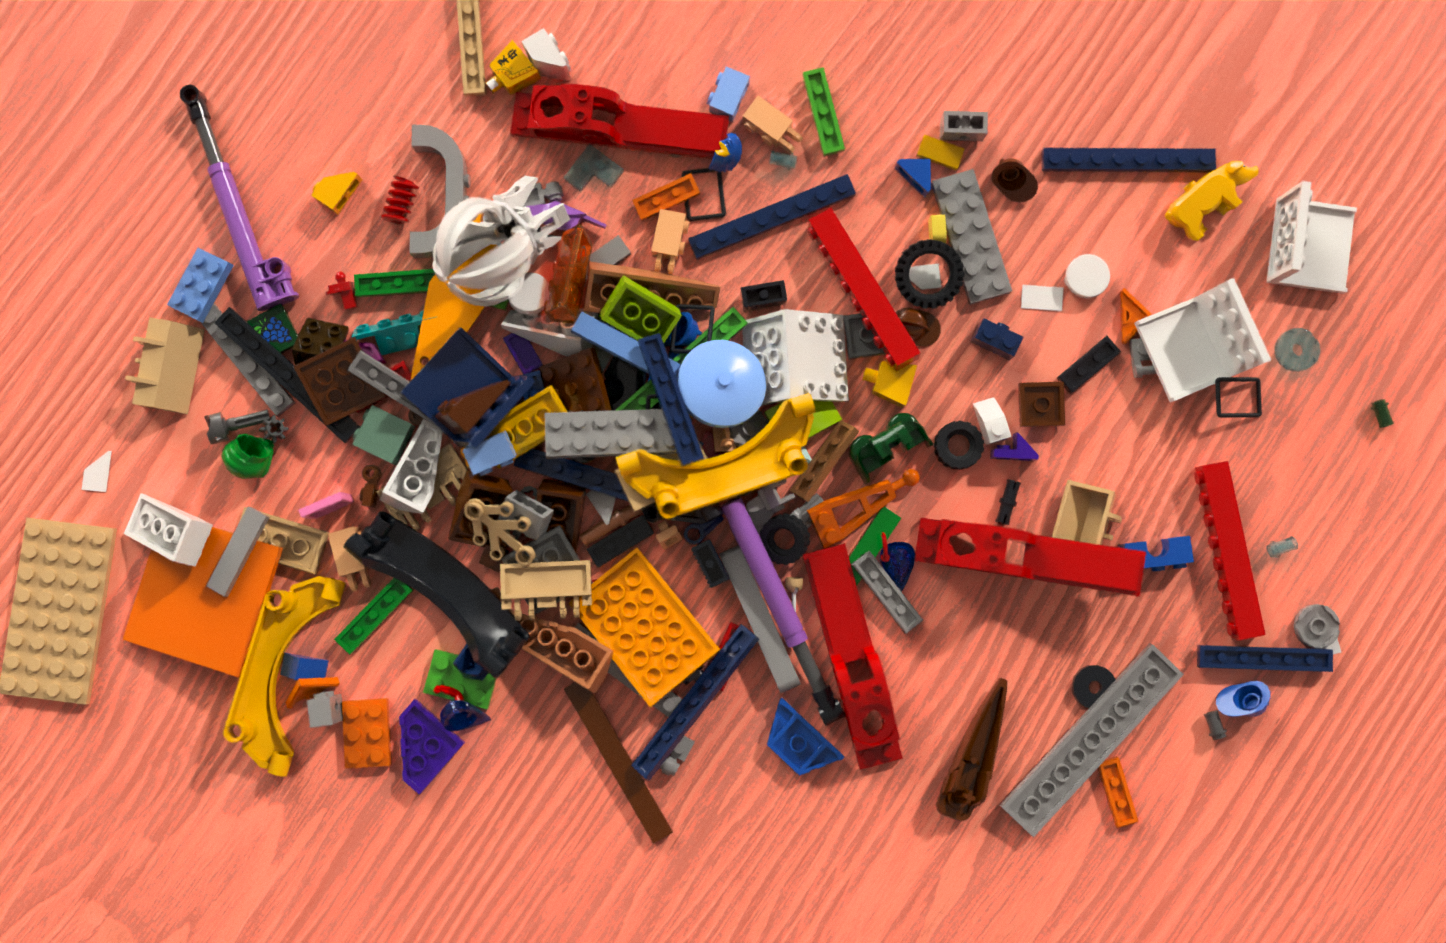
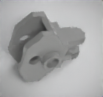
[746,479,795,514]

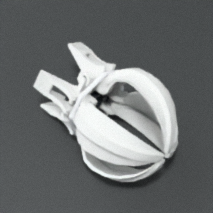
[433,176,570,306]

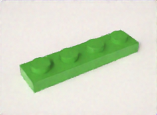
[802,67,845,157]

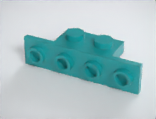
[352,310,438,355]

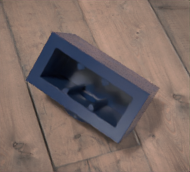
[970,318,1024,360]

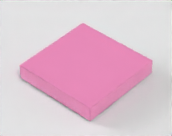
[298,492,354,519]

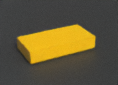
[916,134,965,171]

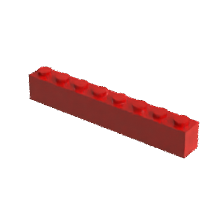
[807,208,920,371]
[1194,461,1266,640]

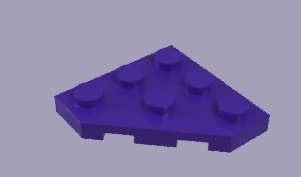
[399,699,465,795]

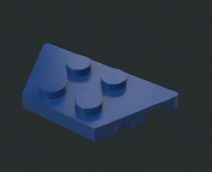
[767,697,845,776]

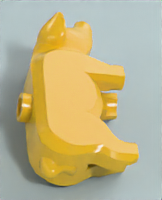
[1165,161,1258,241]

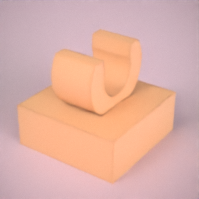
[656,521,683,550]

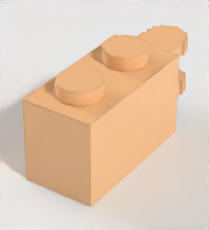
[742,96,803,153]
[652,209,689,275]
[328,526,371,592]

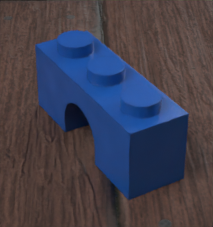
[1118,536,1194,572]

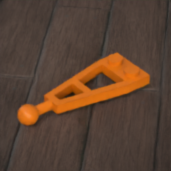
[806,469,920,548]

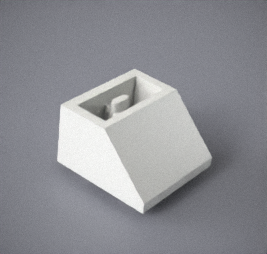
[521,28,571,82]

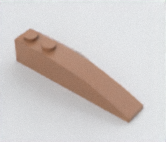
[584,261,720,313]
[509,609,614,694]

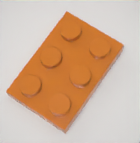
[342,698,391,769]

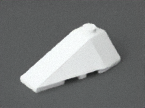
[501,307,598,356]
[380,419,443,514]

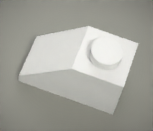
[973,397,1012,445]

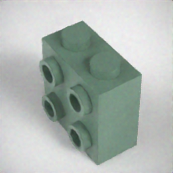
[352,405,416,465]

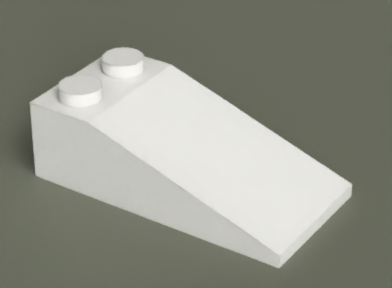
[124,493,213,567]

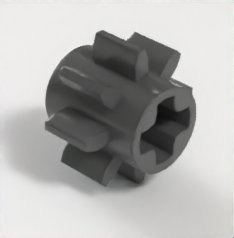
[259,415,289,444]

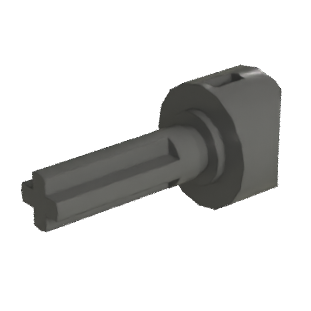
[204,410,271,444]

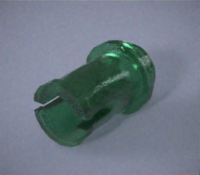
[1371,399,1394,428]

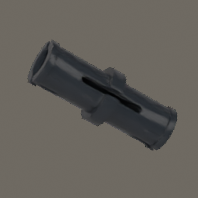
[995,479,1021,525]

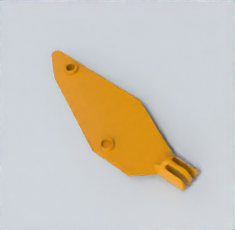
[410,213,498,381]

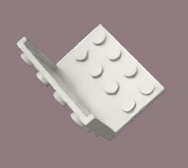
[1266,181,1357,294]
[1134,278,1271,403]
[742,309,849,406]

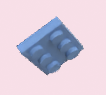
[167,248,234,323]

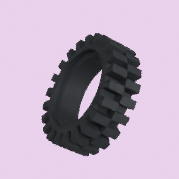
[895,239,965,309]

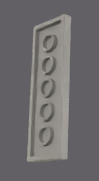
[931,169,1012,305]
[545,409,677,459]

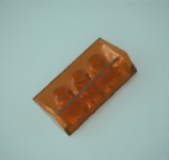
[544,224,593,324]

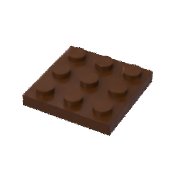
[293,337,386,426]
[539,348,611,412]

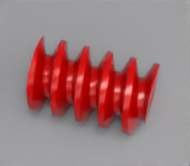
[381,176,419,225]

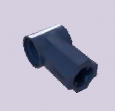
[683,515,724,545]

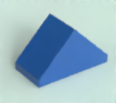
[894,159,931,198]
[280,653,329,680]

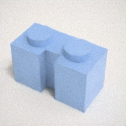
[707,67,750,122]
[462,430,517,476]

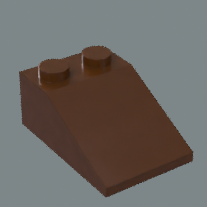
[435,380,510,434]
[448,471,513,547]
[533,479,586,553]

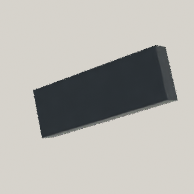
[1056,336,1121,394]
[587,515,654,568]

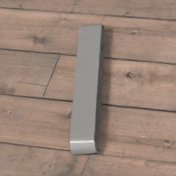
[719,545,801,693]

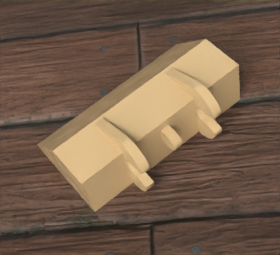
[125,317,205,414]
[1052,480,1122,545]

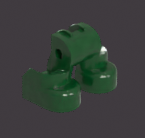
[849,413,933,485]

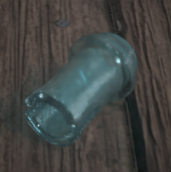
[769,150,798,170]
[1267,536,1298,558]

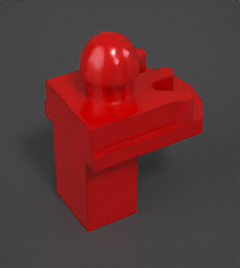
[325,271,358,309]

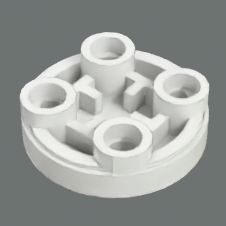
[1064,254,1110,299]
[508,272,552,317]

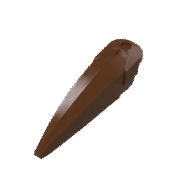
[936,678,1007,821]

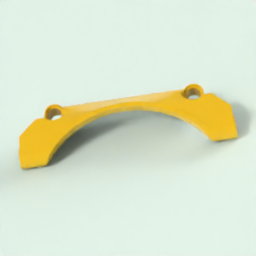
[616,393,815,519]
[223,576,346,777]

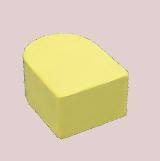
[928,214,947,243]

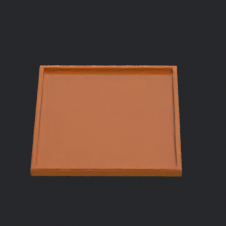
[122,527,283,678]

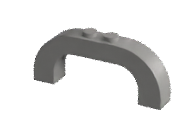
[409,125,471,258]

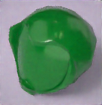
[221,434,274,479]

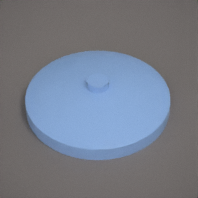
[677,340,766,428]

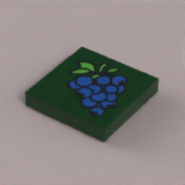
[247,303,299,354]

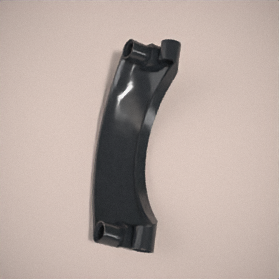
[343,511,530,679]

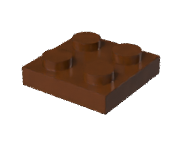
[1018,382,1065,427]

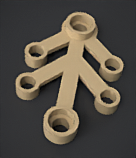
[464,499,535,566]

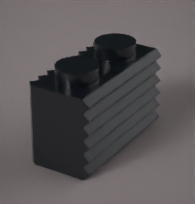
[740,280,787,313]
[691,539,730,588]

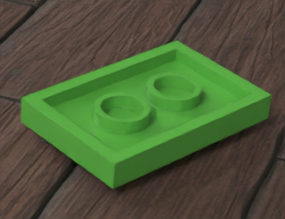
[423,649,497,709]

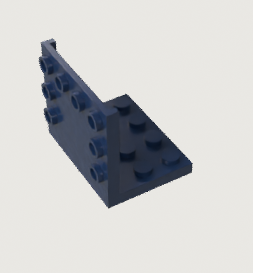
[400,328,535,449]

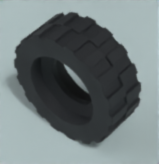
[934,421,984,470]
[759,513,810,565]

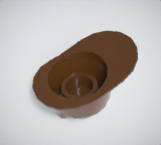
[991,158,1038,202]
[896,308,941,346]

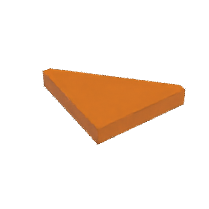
[1120,288,1152,345]
[285,677,340,709]

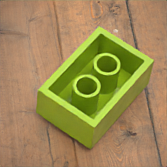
[600,275,682,343]

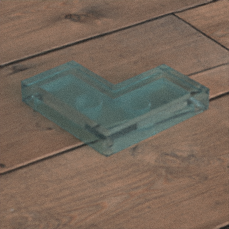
[563,144,624,192]

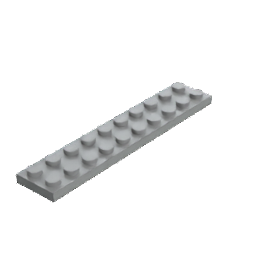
[1000,643,1184,838]

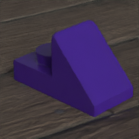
[990,432,1039,461]

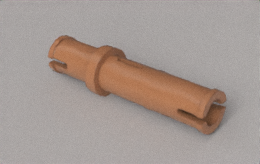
[579,505,643,547]

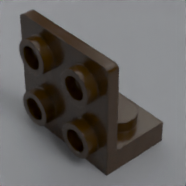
[292,318,349,365]

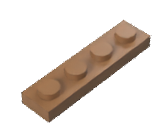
[790,420,859,502]

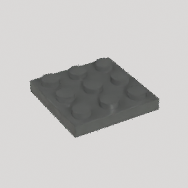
[501,525,593,615]

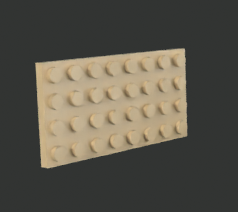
[0,517,117,705]

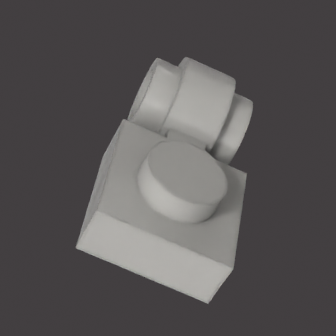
[523,182,563,208]
[660,736,695,776]

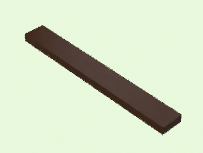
[564,682,673,844]

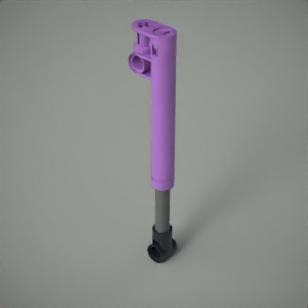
[179,84,299,311]
[720,497,845,726]

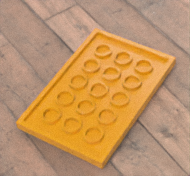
[568,547,720,707]

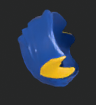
[709,133,742,172]

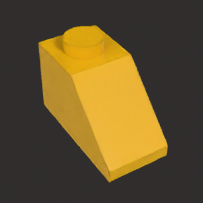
[311,172,362,215]

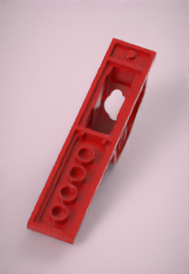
[510,84,729,159]
[914,517,1146,597]
[802,543,903,770]

